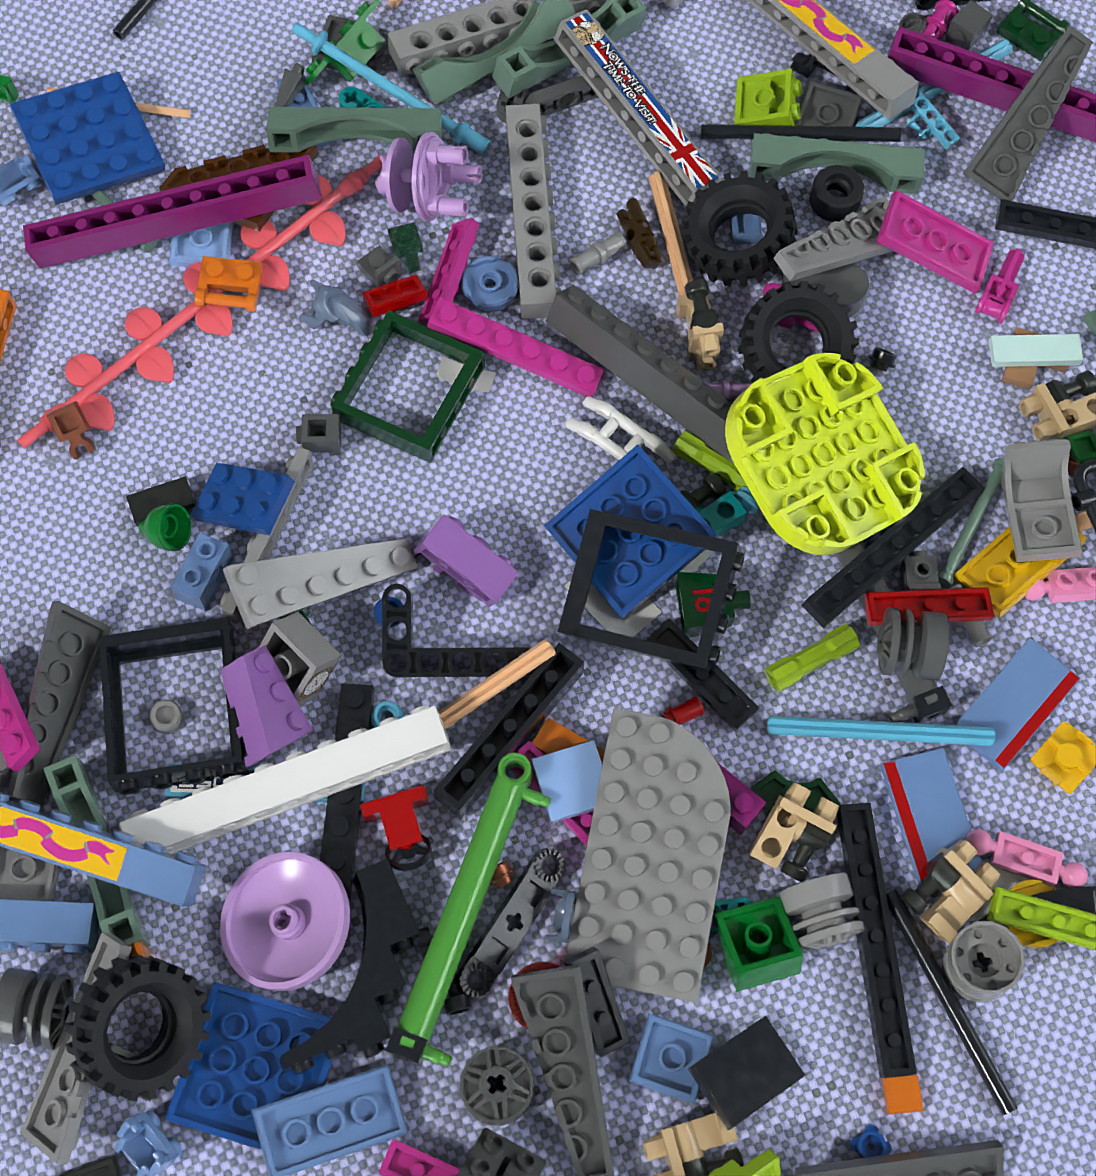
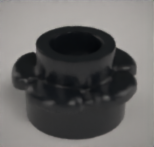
[868,347,897,372]

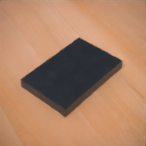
[688,1016,806,1131]

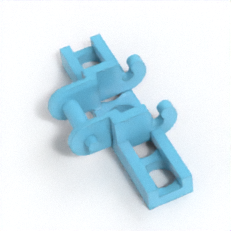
[905,88,961,150]

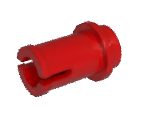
[661,696,705,725]

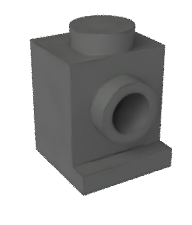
[296,414,342,455]
[900,551,941,591]

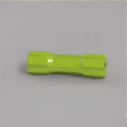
[672,429,747,490]
[764,623,861,693]

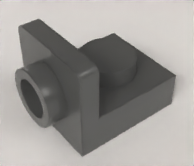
[357,245,402,287]

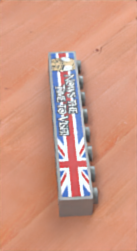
[554,9,723,206]

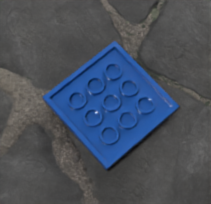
[9,71,165,205]
[544,444,719,620]
[164,982,334,1150]

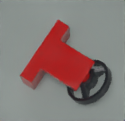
[360,785,432,871]

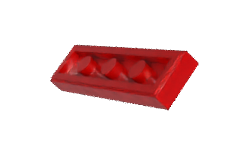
[863,587,995,626]

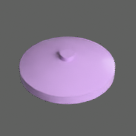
[220,852,350,991]

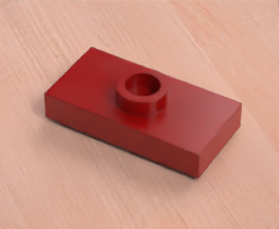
[362,274,428,318]

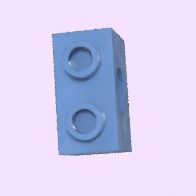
[171,532,234,611]

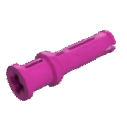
[922,0,959,39]

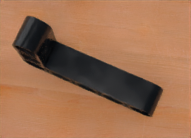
[382,583,540,677]

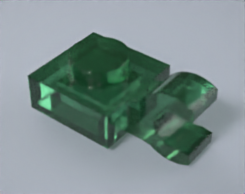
[387,222,423,273]

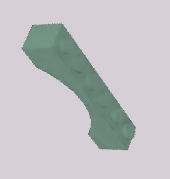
[413,0,576,105]
[492,0,647,99]
[266,107,443,154]
[749,133,925,194]
[43,755,152,947]

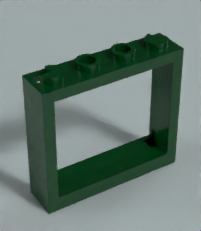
[330,310,485,463]

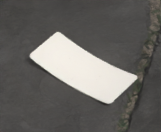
[436,357,496,393]

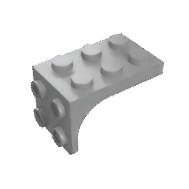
[1001,439,1082,562]

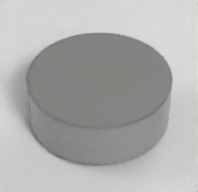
[149,700,184,734]

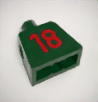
[675,572,751,638]

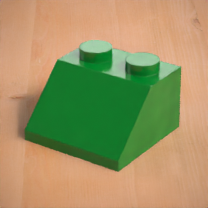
[715,896,803,992]

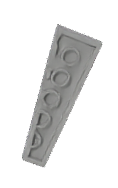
[773,196,893,281]
[222,538,418,629]
[20,932,132,1165]

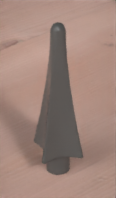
[274,63,306,107]

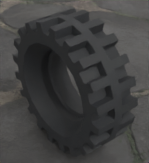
[682,171,798,287]
[738,281,859,383]
[64,954,211,1101]

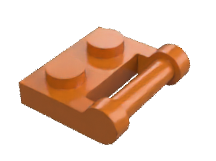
[195,256,263,312]

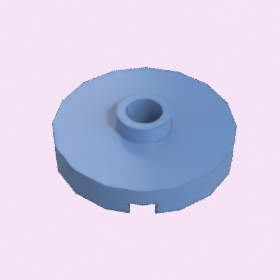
[461,256,519,312]

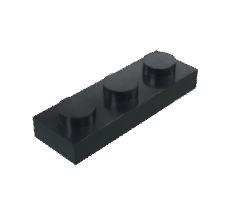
[563,946,631,1057]

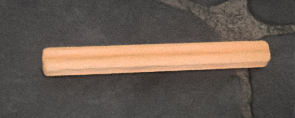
[649,171,693,295]
[438,640,556,729]

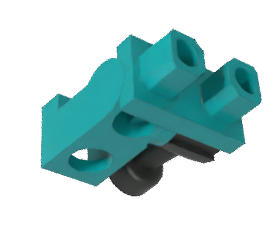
[680,473,747,536]

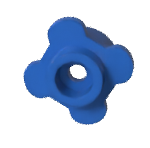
[849,1125,892,1158]

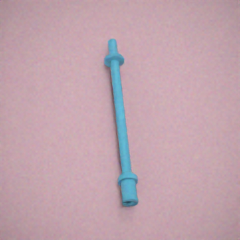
[291,22,491,156]

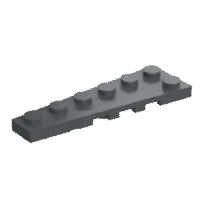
[962,25,1093,201]
[7,601,112,808]
[511,964,615,1176]
[795,1140,1004,1176]

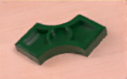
[750,770,841,817]

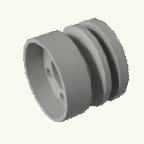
[779,873,866,950]
[942,921,1025,1003]

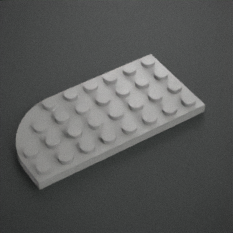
[564,708,730,1003]

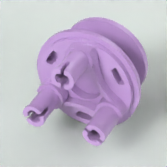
[375,132,482,222]

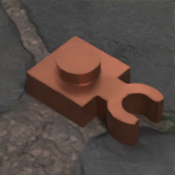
[46,401,96,460]

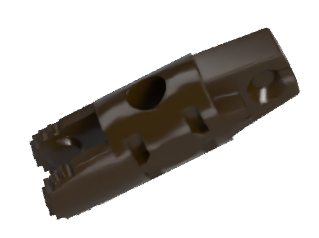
[616,197,662,269]

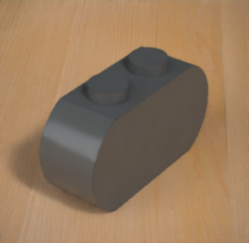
[782,263,869,318]

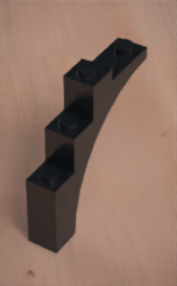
[279,859,420,1075]

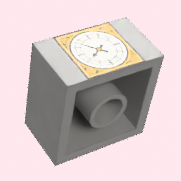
[258,612,342,706]

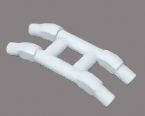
[566,396,676,464]

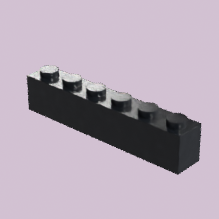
[434,643,584,820]

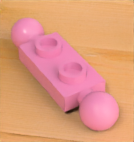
[1024,567,1096,603]
[965,829,1088,888]

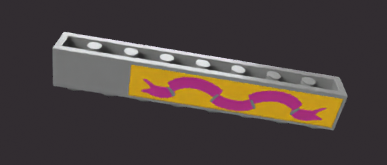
[747,0,918,120]

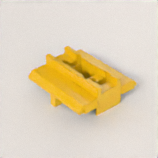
[1030,721,1096,795]

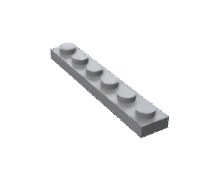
[220,447,313,624]

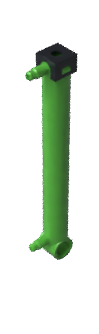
[385,753,551,1067]

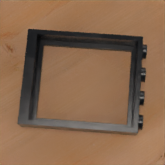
[557,509,745,672]
[99,617,247,795]

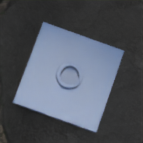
[628,1013,715,1104]

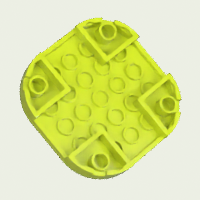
[725,353,925,555]

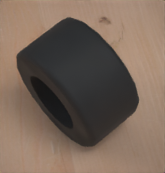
[809,165,864,222]

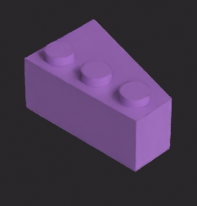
[412,514,519,607]
[220,645,313,768]

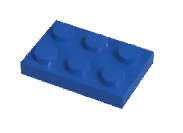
[191,462,295,535]

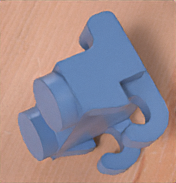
[0,155,43,206]
[114,1110,182,1176]

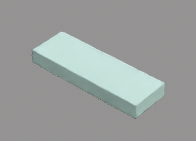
[988,334,1083,367]

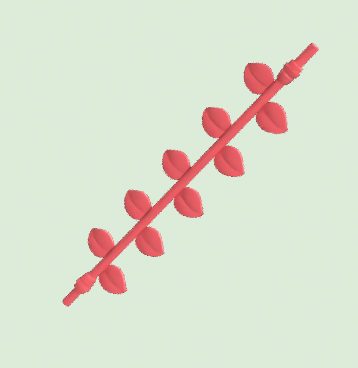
[17,155,382,449]

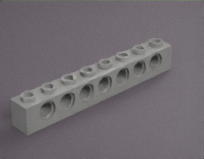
[388,0,605,77]
[506,104,561,319]

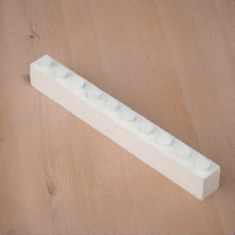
[119,705,452,854]

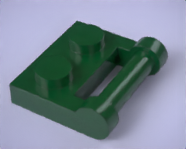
[996,0,1071,62]

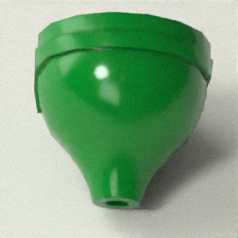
[138,503,191,551]

